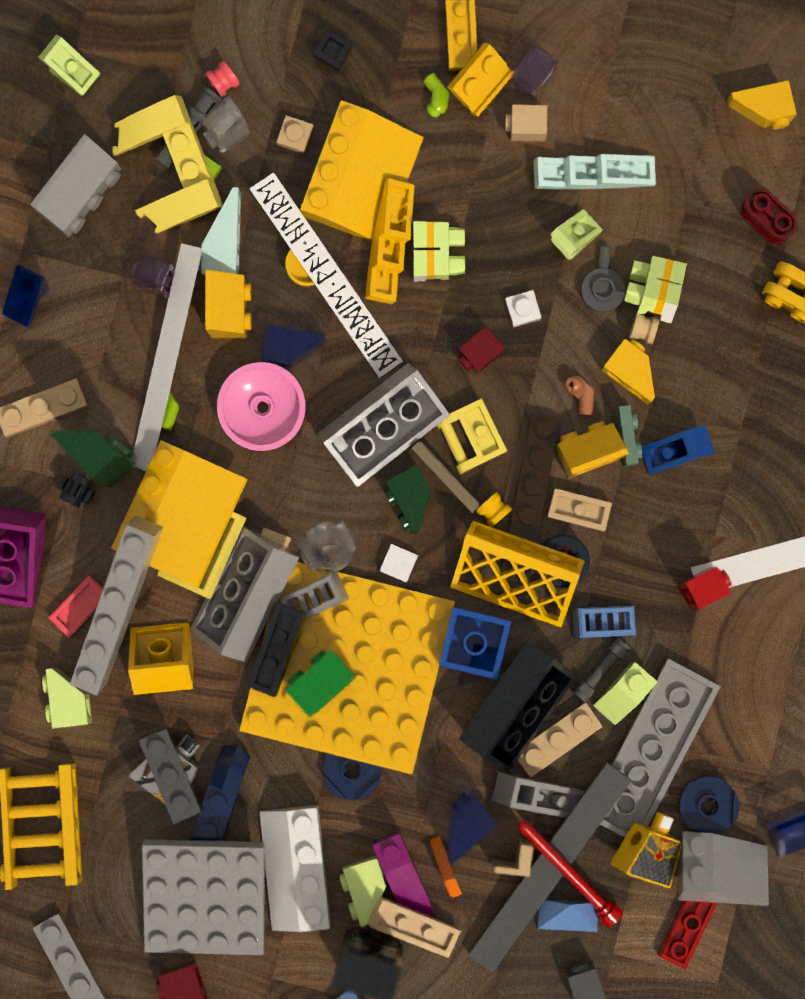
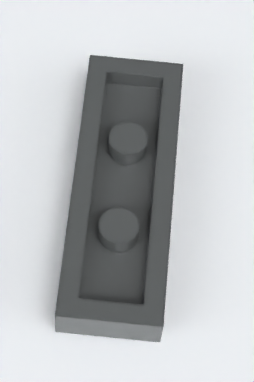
[139,728,202,824]

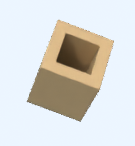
[505,105,547,141]

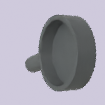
[580,246,625,313]

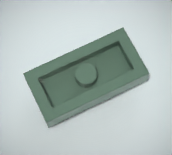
[616,405,642,467]

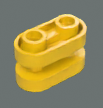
[762,261,805,323]

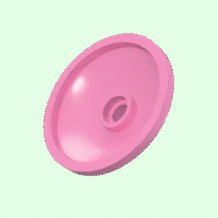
[217,362,306,451]

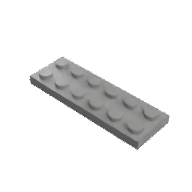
[600,658,721,838]

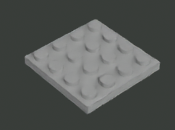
[142,839,265,955]

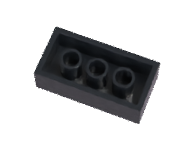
[458,641,577,773]
[331,927,403,999]

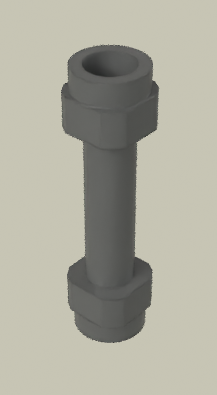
[572,638,631,702]

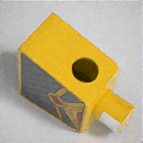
[611,812,682,889]

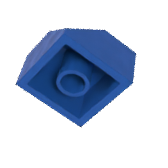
[439,607,511,680]

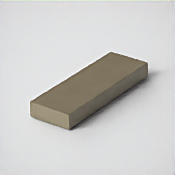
[411,442,479,514]

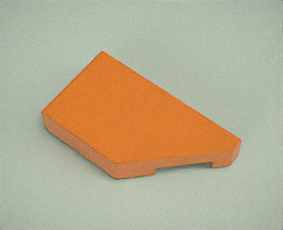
[430,836,462,898]

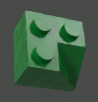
[286,649,356,718]

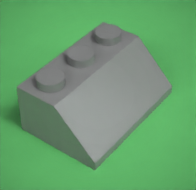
[30,134,121,237]

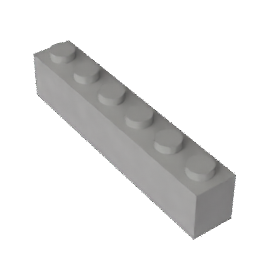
[70,516,163,696]

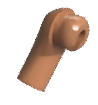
[565,376,594,416]

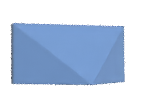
[537,898,598,932]

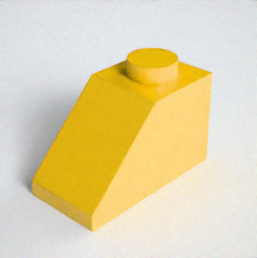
[727,80,797,129]
[601,339,655,405]

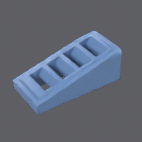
[571,606,636,639]

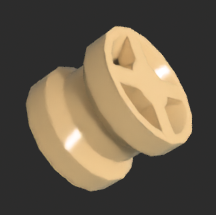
[629,311,660,345]

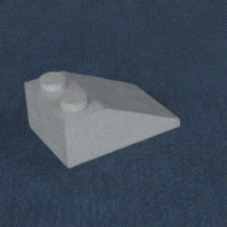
[678,832,769,906]

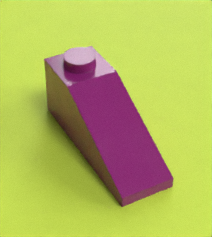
[372,830,435,916]

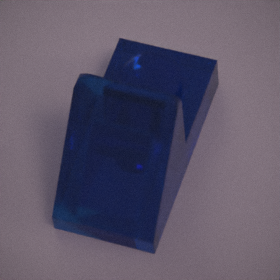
[2,264,49,327]

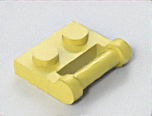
[436,398,507,475]

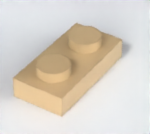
[547,488,612,532]

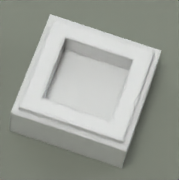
[380,544,418,583]

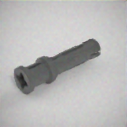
[154,86,225,168]

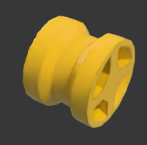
[476,492,512,527]

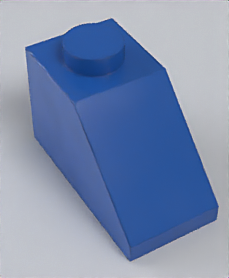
[642,425,715,475]

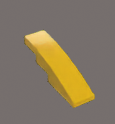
[365,178,415,304]

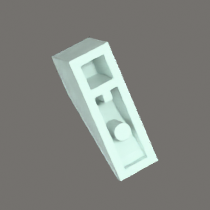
[198,187,241,279]

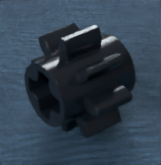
[56,472,95,508]

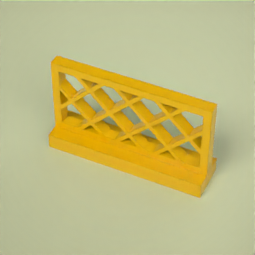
[450,521,585,628]

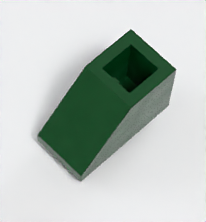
[383,465,431,535]

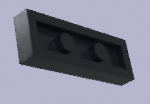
[247,602,307,697]

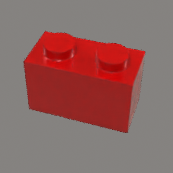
[678,566,732,610]

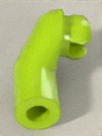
[423,73,449,117]
[161,391,179,432]

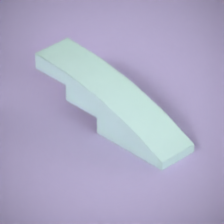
[534,154,656,189]

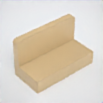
[491,838,533,877]

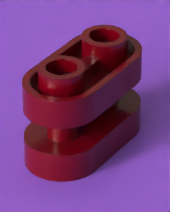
[740,189,797,245]

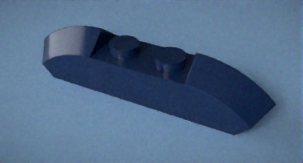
[190,744,250,841]

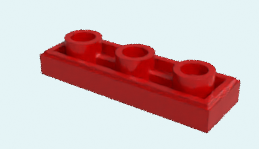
[658,900,717,970]

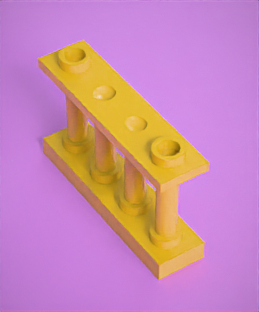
[0,762,83,890]

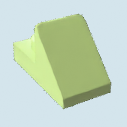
[38,35,100,96]
[550,209,603,260]

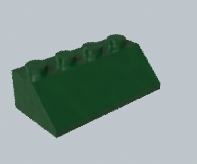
[50,430,136,488]

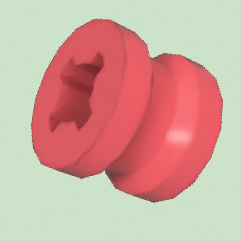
[204,60,240,98]

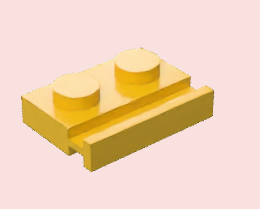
[447,43,515,117]

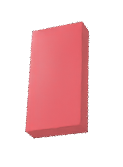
[48,575,104,638]

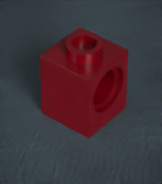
[458,327,505,375]

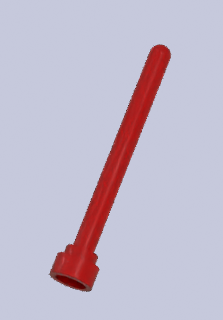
[518,820,623,927]

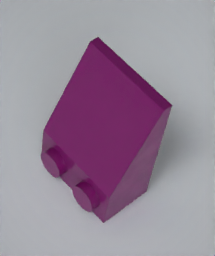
[0,507,46,608]

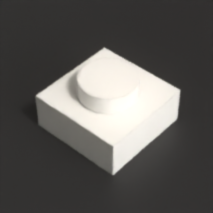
[505,290,542,328]

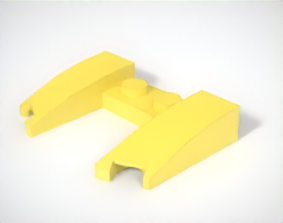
[112,95,223,233]

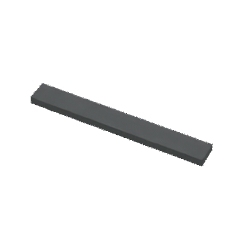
[468,762,632,973]

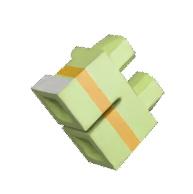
[413,221,465,282]
[624,256,687,324]

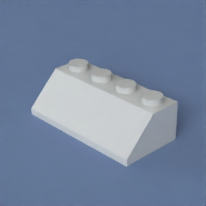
[259,805,331,932]

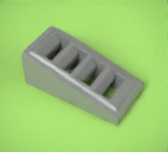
[280,573,349,620]

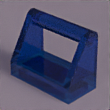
[767,813,805,857]

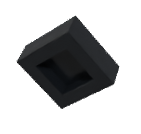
[313,29,353,71]

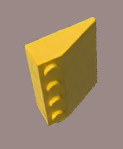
[300,100,423,242]
[111,440,248,588]

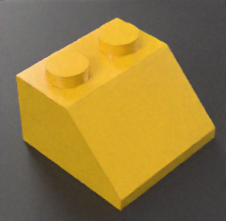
[205,270,252,338]
[555,421,629,479]
[128,622,194,695]

